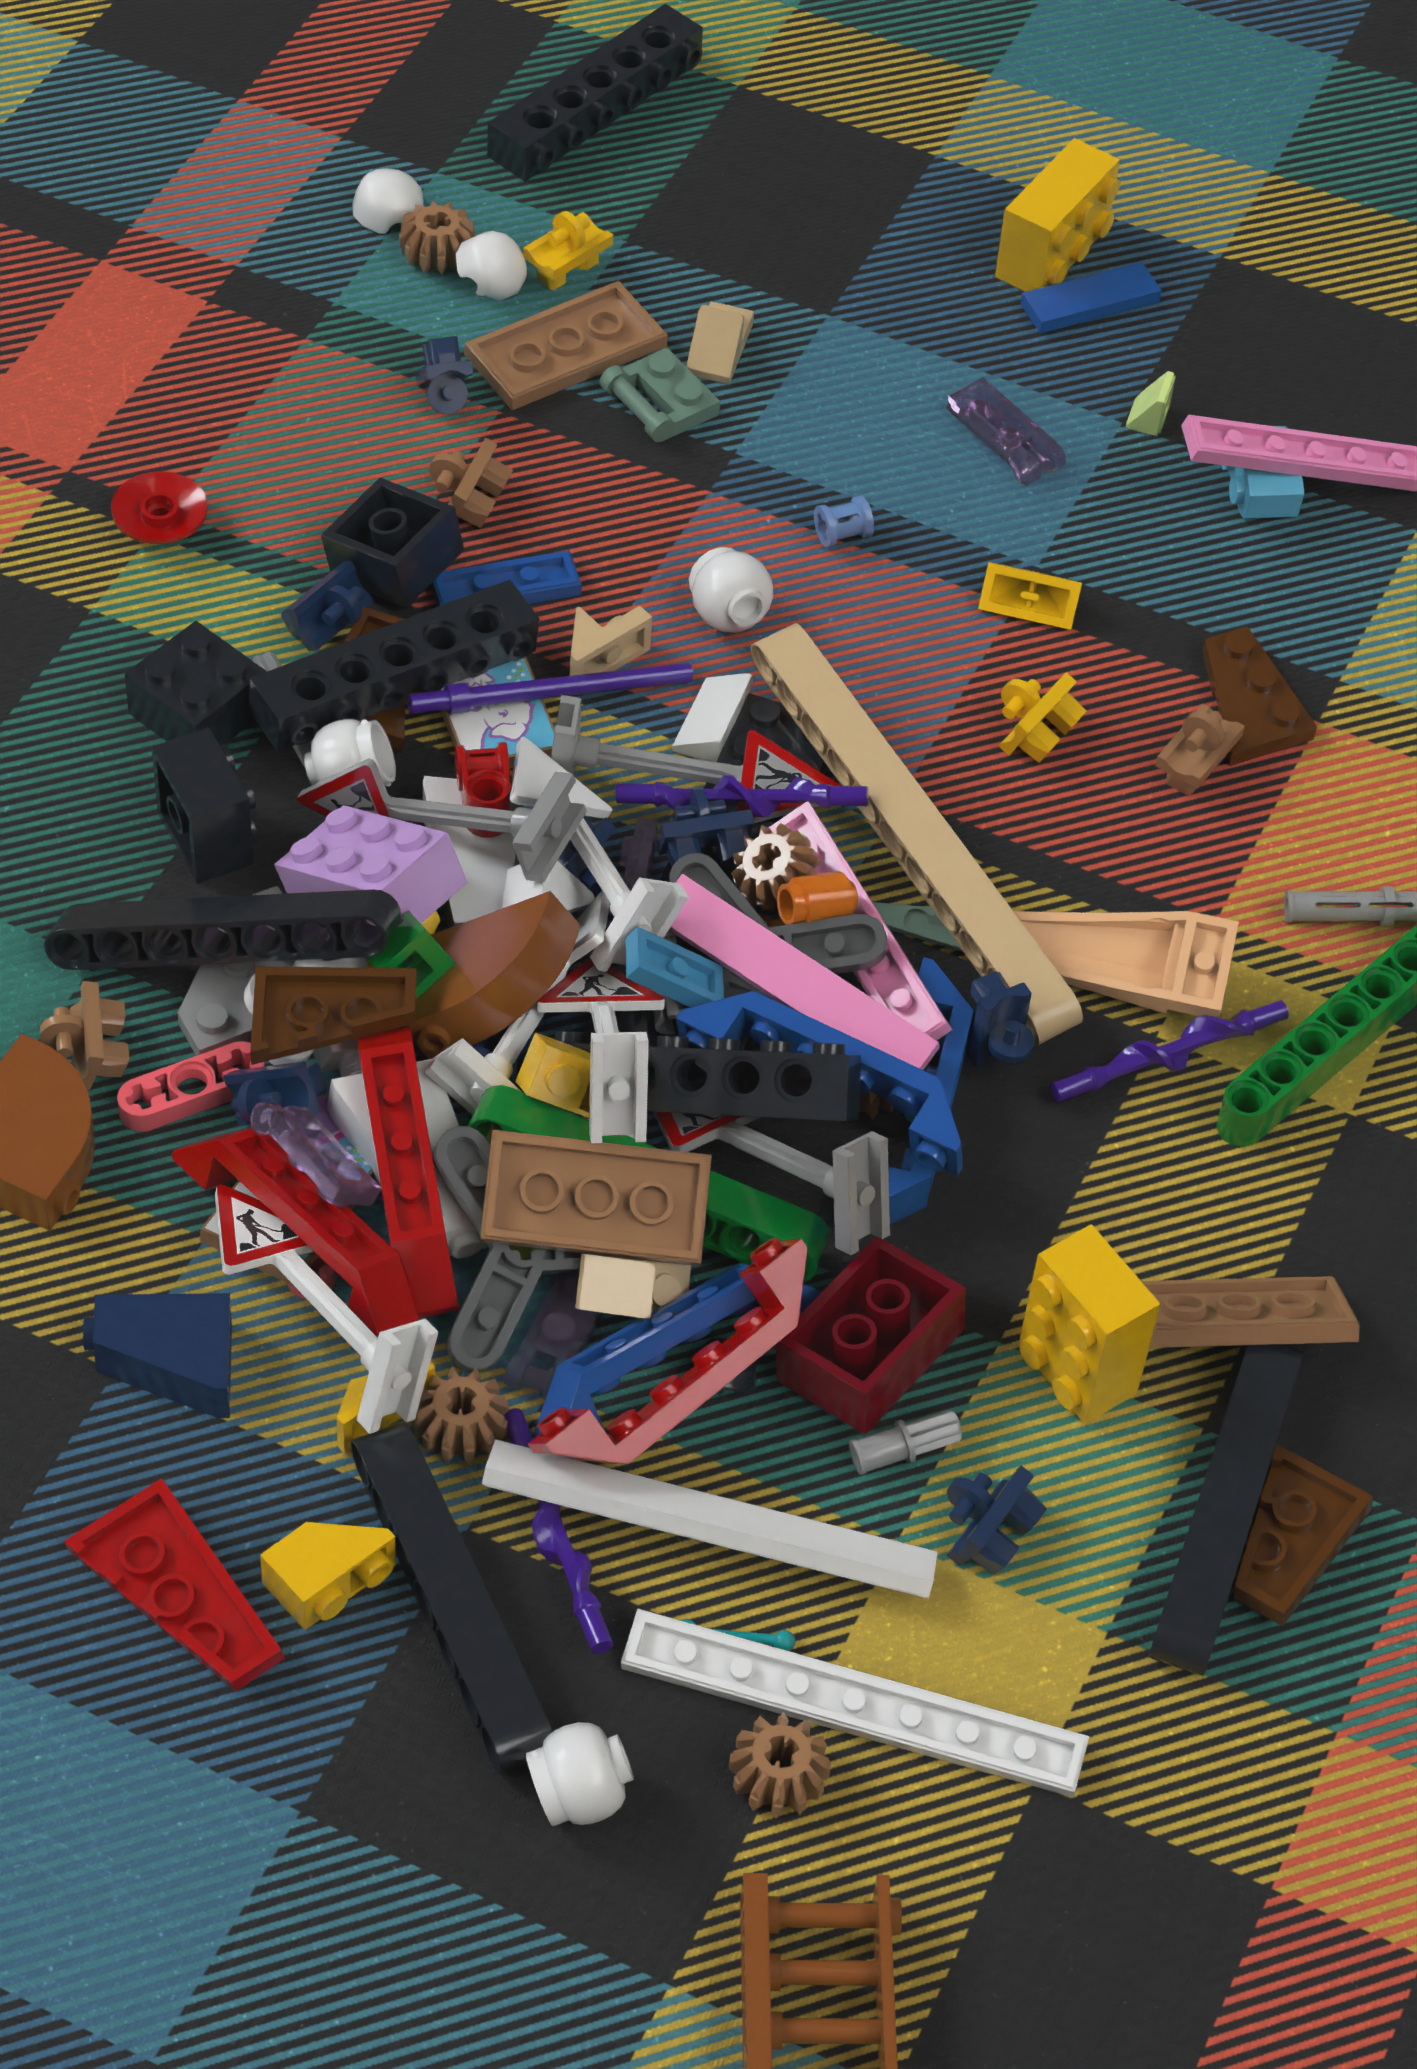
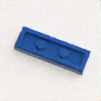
[1021,262,1162,334]
[430,550,582,607]

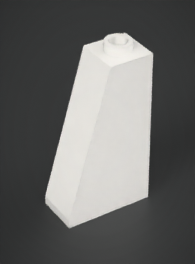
[423,776,524,929]
[327,1059,487,1258]

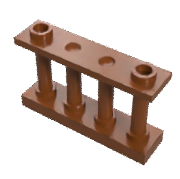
[740,1873,902,2069]

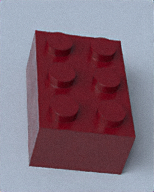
[776,1236,966,1435]

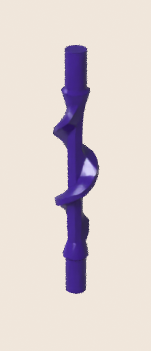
[615,775,869,817]
[1050,1000,1289,1102]
[503,1408,613,1654]

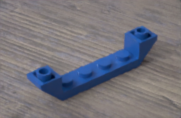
[888,957,974,1224]
[676,991,963,1176]
[533,1263,823,1459]

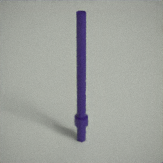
[407,663,693,714]

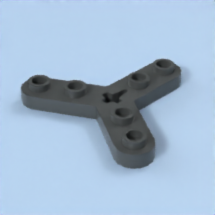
[669,853,888,1076]
[433,1126,581,1372]

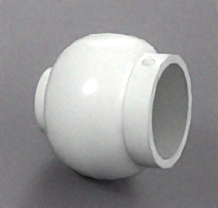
[689,547,773,633]
[304,719,396,787]
[526,1722,634,1826]

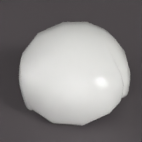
[352,168,424,234]
[456,231,527,301]

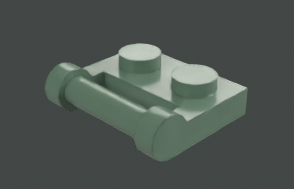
[599,347,720,442]

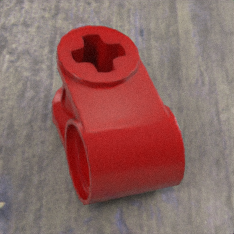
[455,742,511,838]

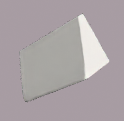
[672,673,753,762]

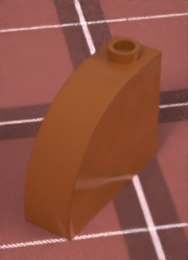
[410,891,580,1059]
[0,1034,95,1231]

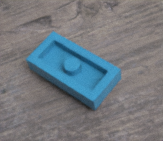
[625,927,724,1007]

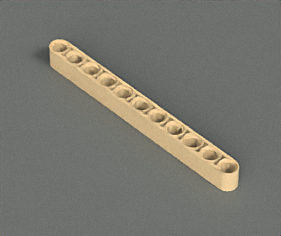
[751,623,1083,1046]

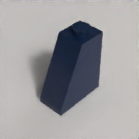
[83,1293,232,1418]

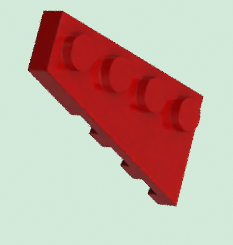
[63,1478,285,1692]

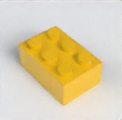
[995,138,1120,292]
[1018,1224,1161,1424]

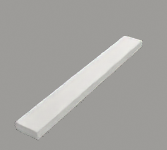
[482,1439,938,1598]
[621,1609,1089,1797]

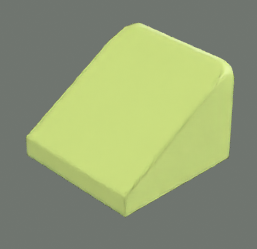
[1126,371,1176,436]

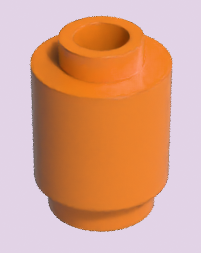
[777,871,858,925]

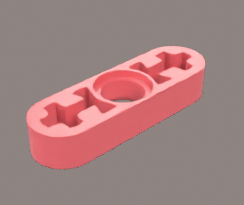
[117,1041,265,1132]

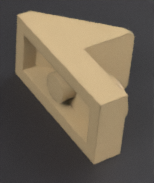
[686,301,754,384]
[570,606,652,676]
[575,1253,691,1319]

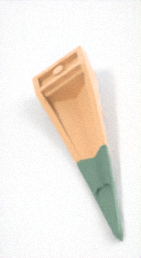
[873,902,1239,1018]

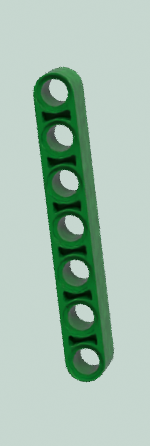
[1216,925,1417,1147]
[468,1085,829,1282]

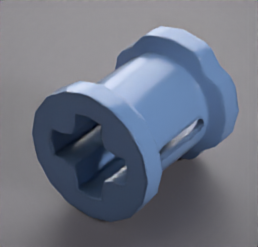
[814,495,874,547]

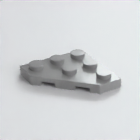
[178,885,323,1056]

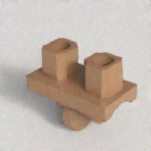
[429,438,513,528]
[1155,704,1245,795]
[40,981,129,1090]

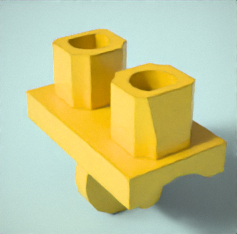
[523,211,613,290]
[999,672,1087,763]

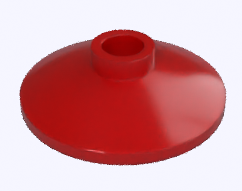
[111,471,208,544]

